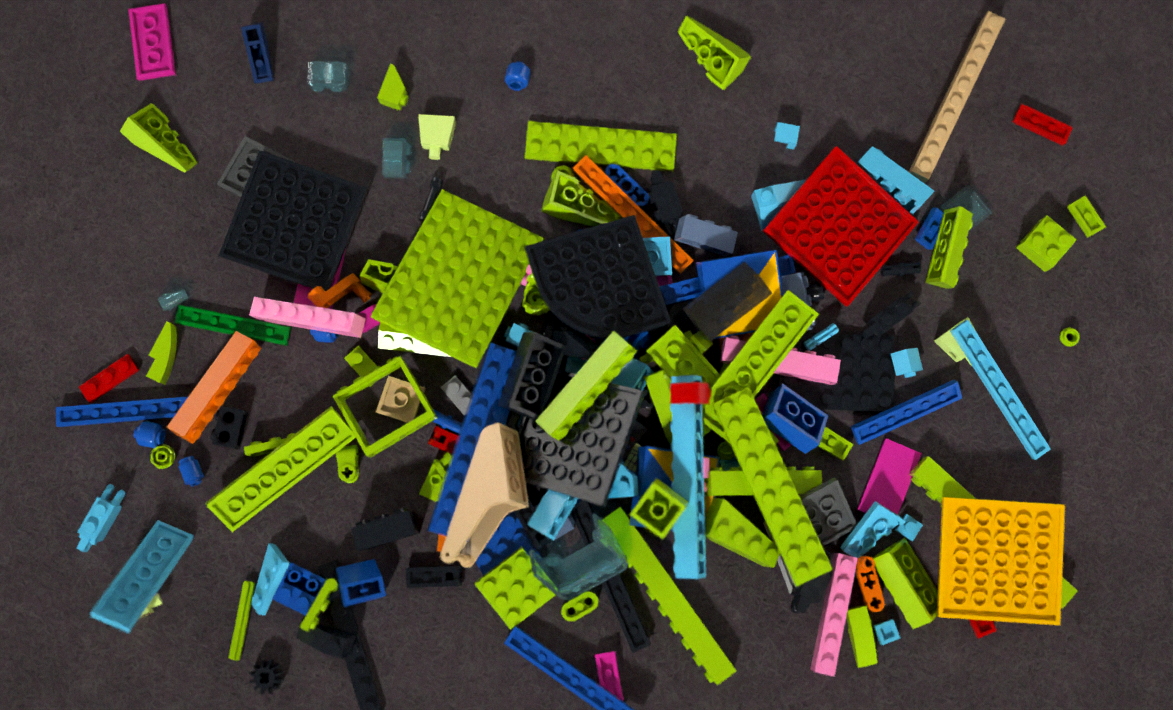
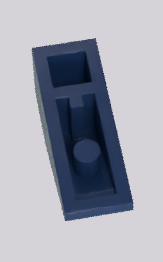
[241,22,273,84]

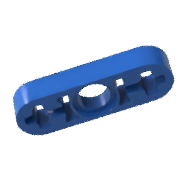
[605,164,649,208]

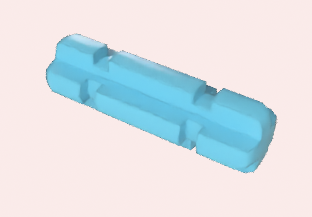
[803,323,839,351]

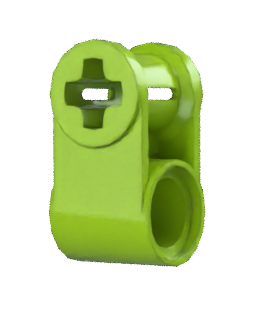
[336,445,359,483]

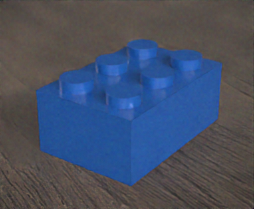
[762,384,828,454]

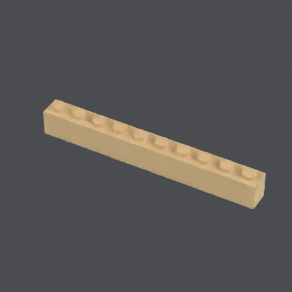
[909,11,1005,184]

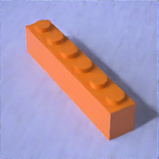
[167,331,261,444]

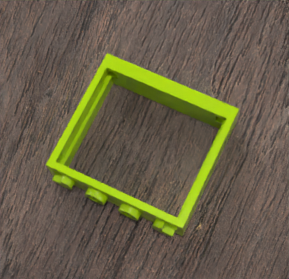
[333,356,438,458]

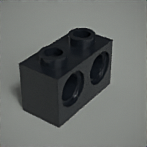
[211,406,248,450]

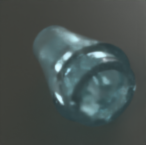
[157,288,189,311]

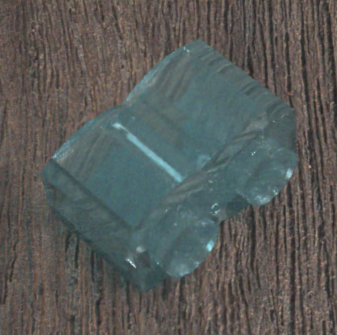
[307,61,349,92]
[382,138,411,178]

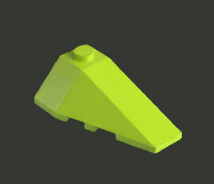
[678,16,751,90]
[120,103,197,173]
[541,171,621,226]
[644,370,711,446]

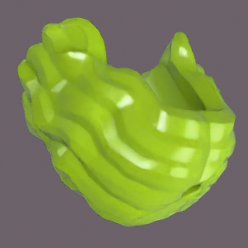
[522,273,550,315]

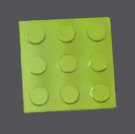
[474,546,558,630]

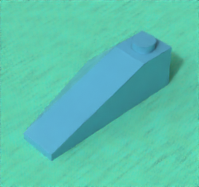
[751,180,805,231]

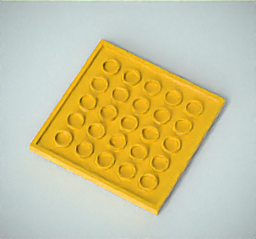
[937,497,1065,625]

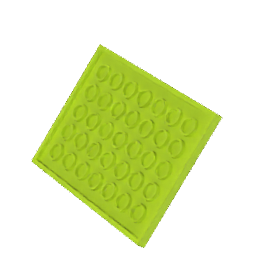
[371,189,544,369]

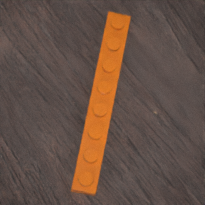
[573,155,694,274]

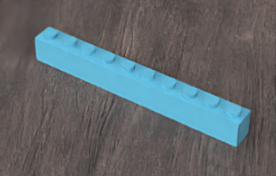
[527,358,653,540]
[670,375,706,579]

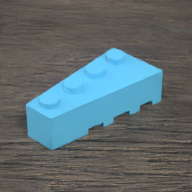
[857,146,934,215]

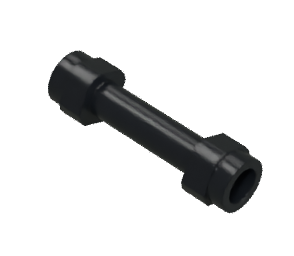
[419,177,443,222]

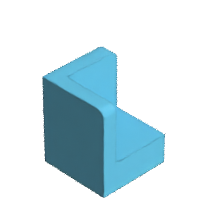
[774,122,800,149]

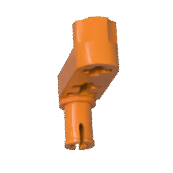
[307,273,373,308]
[855,556,885,612]

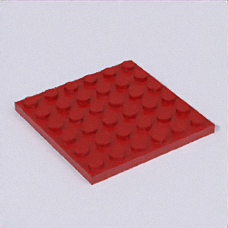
[763,146,919,306]

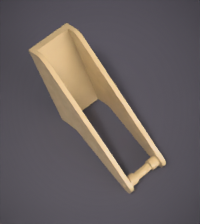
[441,423,529,568]

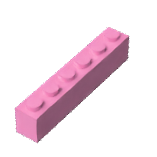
[249,297,366,338]
[719,336,841,385]
[810,553,858,676]

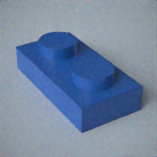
[915,208,943,250]

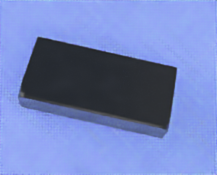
[665,298,699,334]

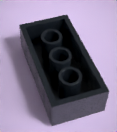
[498,332,566,420]

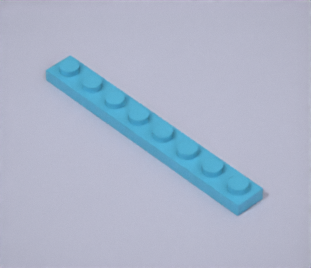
[950,320,1051,460]

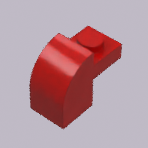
[670,383,711,404]

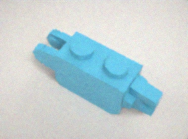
[77,484,125,552]

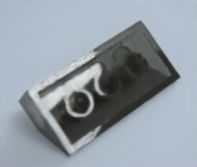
[683,262,772,341]

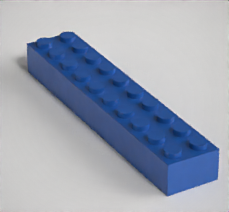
[427,343,517,543]

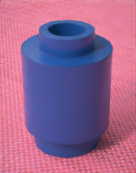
[179,456,204,487]

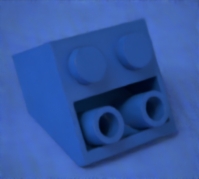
[335,559,386,607]
[272,562,327,616]

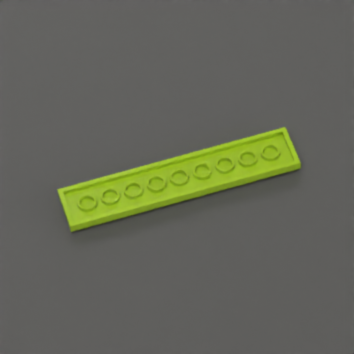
[712,387,833,586]

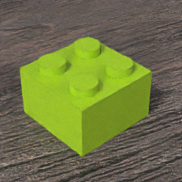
[1016,215,1077,272]
[630,478,689,539]

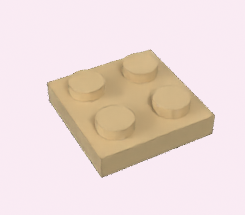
[376,376,426,423]

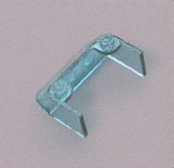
[529,514,628,600]

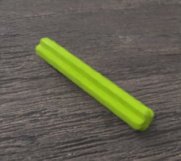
[229,581,255,660]

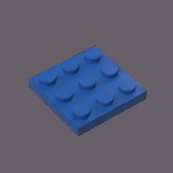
[475,511,542,576]

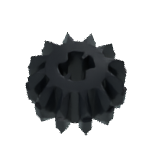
[249,660,284,695]

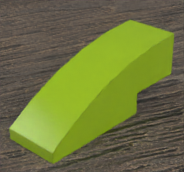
[146,321,177,385]
[846,605,877,668]

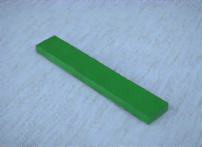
[174,305,292,346]

